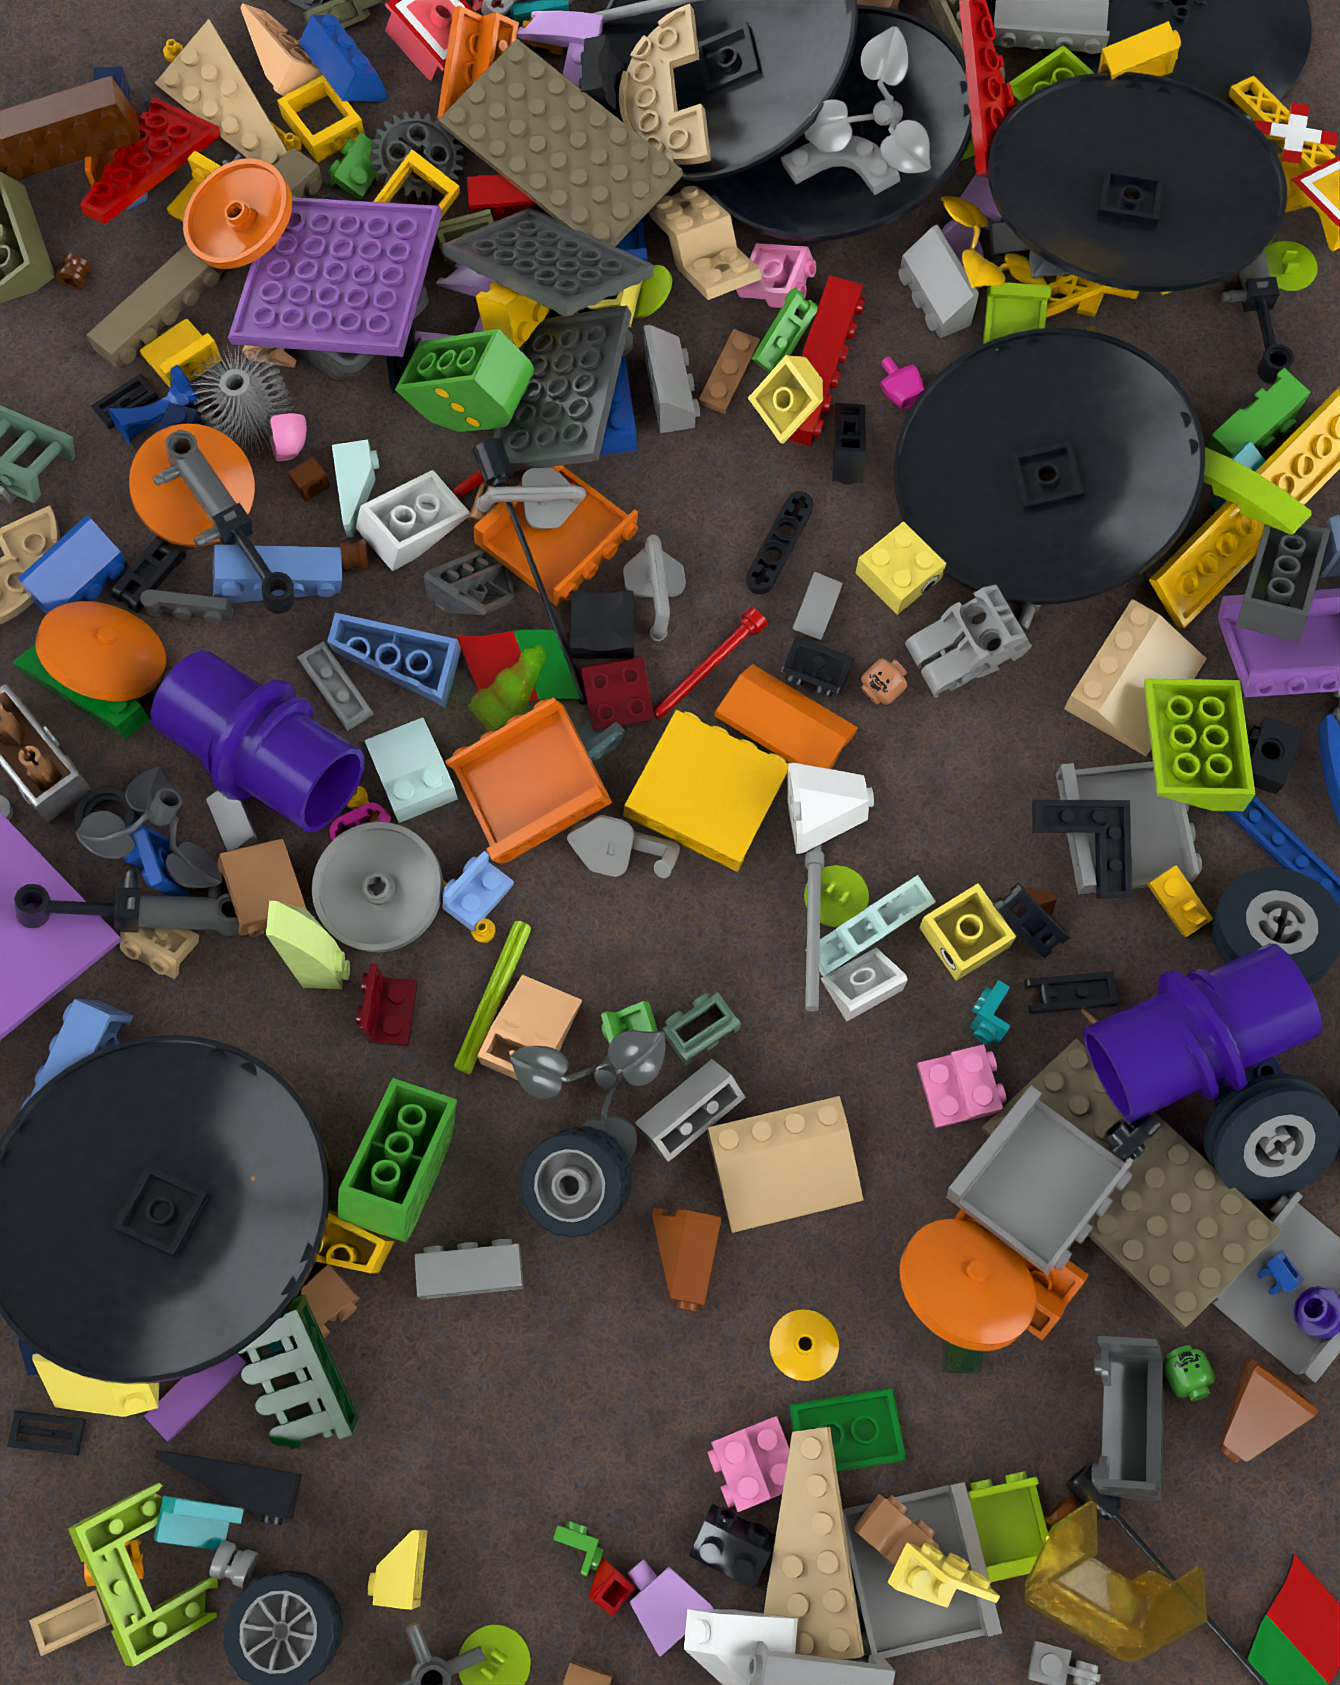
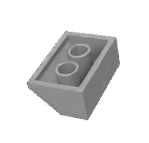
[898,225,979,338]
[644,325,700,433]

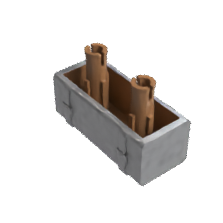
[0,684,92,822]

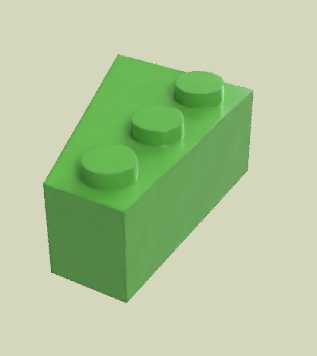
[1206,368,1310,458]

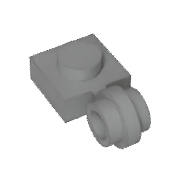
[1027,1640,1101,1685]

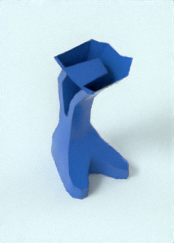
[101,365,203,446]

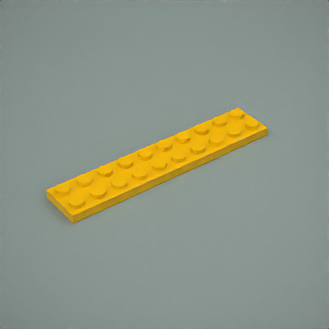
[1149,386,1340,628]

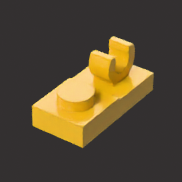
[1147,865,1213,938]

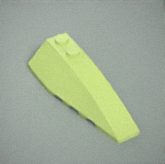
[266,901,350,989]

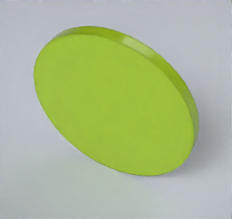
[1265,241,1318,291]
[633,265,672,319]
[804,865,869,927]
[458,1625,531,1685]

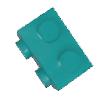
[969,980,1010,1045]

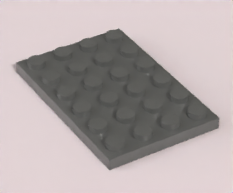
[443,208,653,316]
[493,305,632,471]

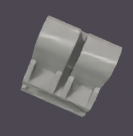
[905,585,1032,697]

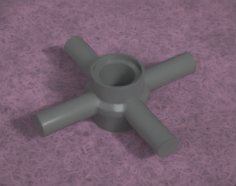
[396,1621,486,1685]

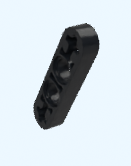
[746,491,813,595]

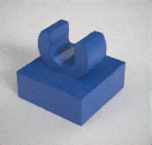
[1257,1250,1304,1295]

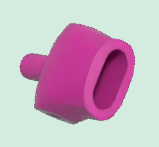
[880,357,925,410]

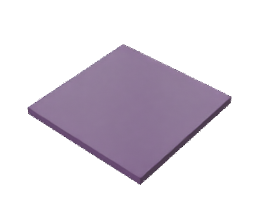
[228,197,442,357]
[0,812,121,1040]

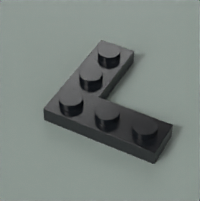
[1032,800,1133,898]

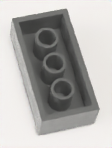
[1236,523,1331,642]

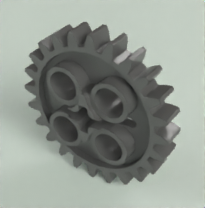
[370,111,464,204]

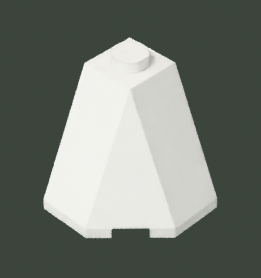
[787,763,874,854]
[684,1609,798,1685]

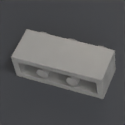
[635,1059,746,1162]
[414,1239,524,1300]

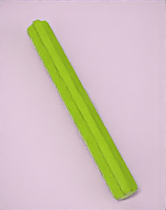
[454,921,531,1074]

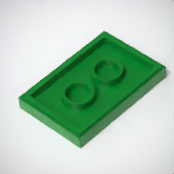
[789,1388,906,1472]

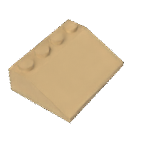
[1064,599,1207,756]
[707,1096,864,1233]

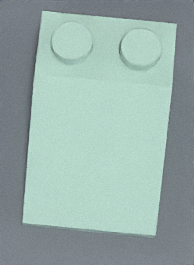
[364,717,458,823]

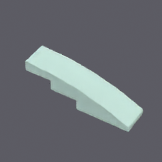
[805,875,936,977]

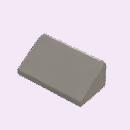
[206,790,259,852]

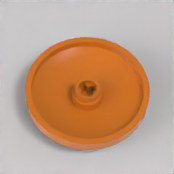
[183,158,292,269]
[129,424,255,547]
[35,601,166,701]
[900,1219,1036,1351]

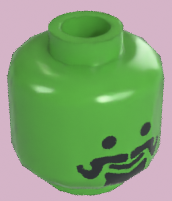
[1163,1345,1216,1402]

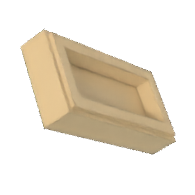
[29,1589,112,1656]

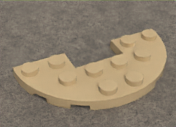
[619,3,711,165]
[0,505,60,625]

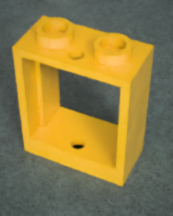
[1098,21,1181,80]
[277,75,365,163]
[373,150,460,220]

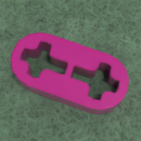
[329,802,390,840]

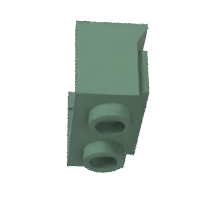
[663,992,741,1066]

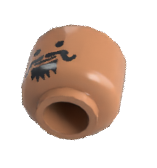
[860,659,907,705]

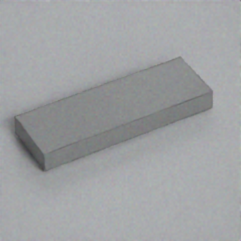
[297,641,374,731]

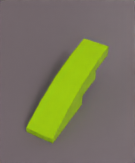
[1203,447,1311,535]

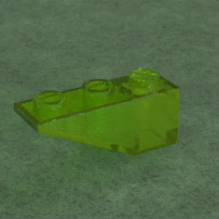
[468,644,547,731]

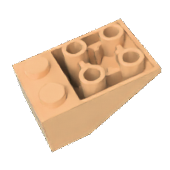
[477,975,582,1080]

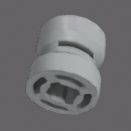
[209,1540,259,1588]

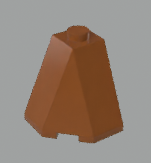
[652,1208,722,1313]

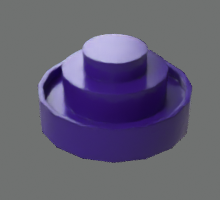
[1293,1286,1340,1340]

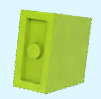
[983,282,1051,350]
[967,1471,1060,1582]

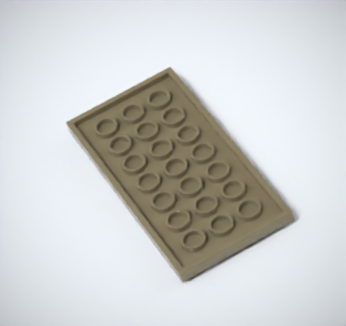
[439,39,683,247]
[982,1038,1282,1330]

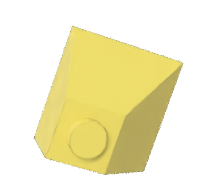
[748,355,823,443]
[368,1530,427,1610]

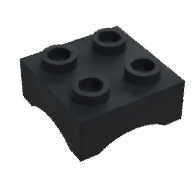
[579,35,628,119]
[571,591,634,658]

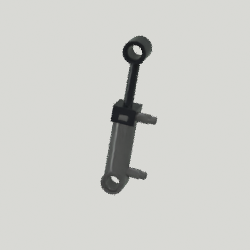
[1220,251,1294,384]
[153,430,295,614]
[14,870,239,936]

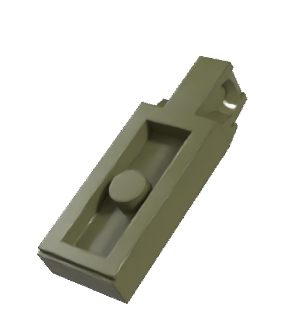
[303,0,381,28]

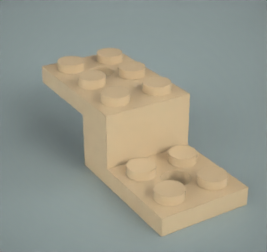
[648,186,762,300]

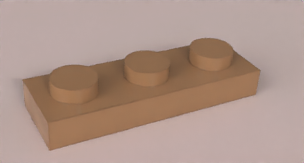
[698,329,760,414]

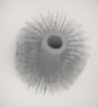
[190,345,295,454]

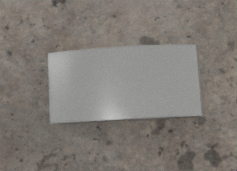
[792,572,843,641]

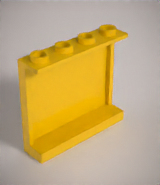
[623,710,788,872]

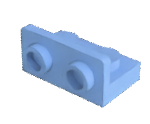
[442,851,514,931]

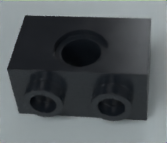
[1248,717,1303,795]

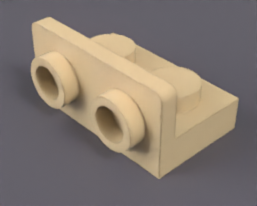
[120,927,199,979]

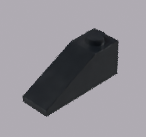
[832,403,866,484]

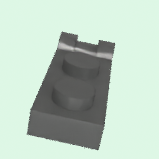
[140,590,234,624]

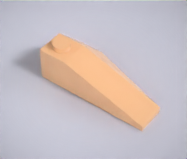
[240,3,323,96]

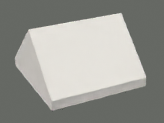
[821,947,908,1022]

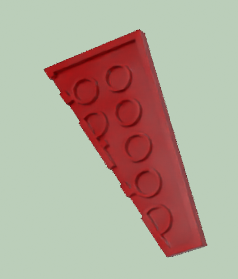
[959,0,1016,178]
[80,97,220,224]

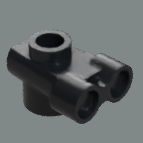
[1103,1114,1162,1162]

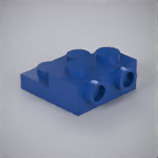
[123,824,190,896]

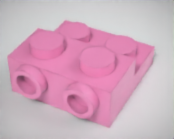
[736,243,816,308]
[917,1044,1007,1129]
[707,1416,789,1512]

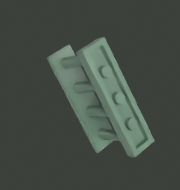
[0,405,76,503]

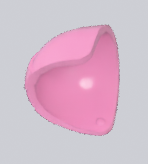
[270,413,307,461]

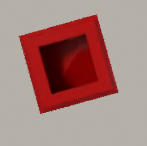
[588,1558,636,1617]

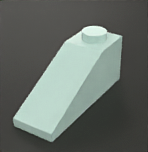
[332,439,380,538]

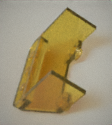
[1025,1500,1207,1662]

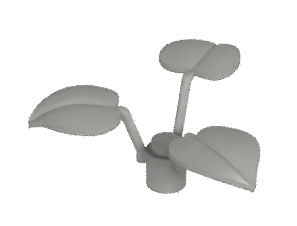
[804,27,931,173]

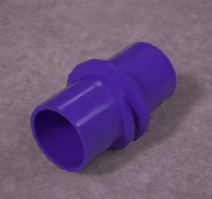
[151,650,364,832]
[1083,943,1322,1123]

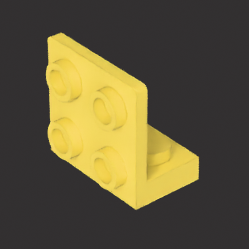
[887,1542,1000,1608]

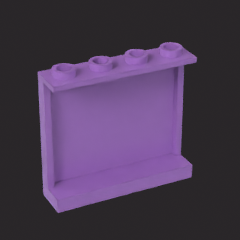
[1218,588,1340,697]

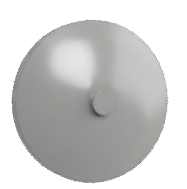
[312,822,443,953]

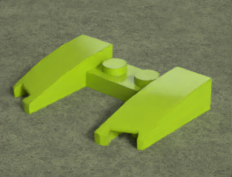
[68,1483,218,1667]

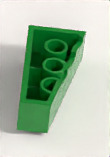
[13,643,150,739]

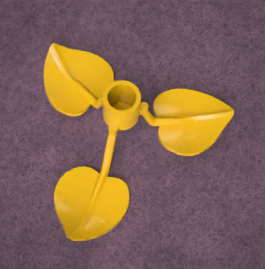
[940,196,1047,292]

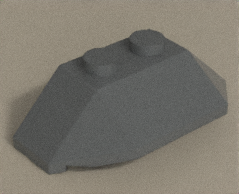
[423,549,515,615]

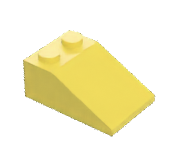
[32,1353,159,1417]

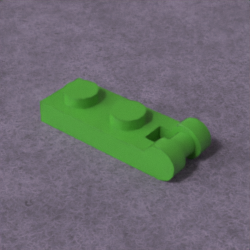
[751,288,818,373]

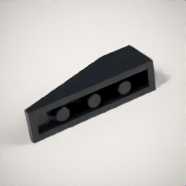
[155,1450,302,1525]

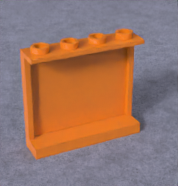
[474,465,638,607]
[445,697,612,865]

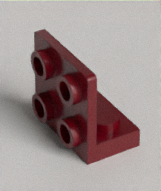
[580,656,654,730]
[356,963,418,1046]

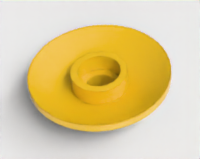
[770,1309,839,1381]

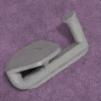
[476,468,586,529]
[623,534,686,641]
[567,815,680,878]

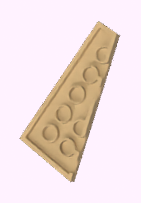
[155,19,288,165]
[763,1427,864,1660]

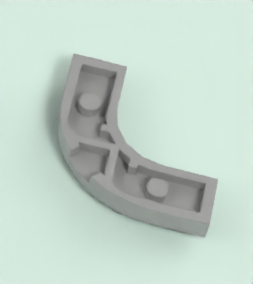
[781,135,900,195]

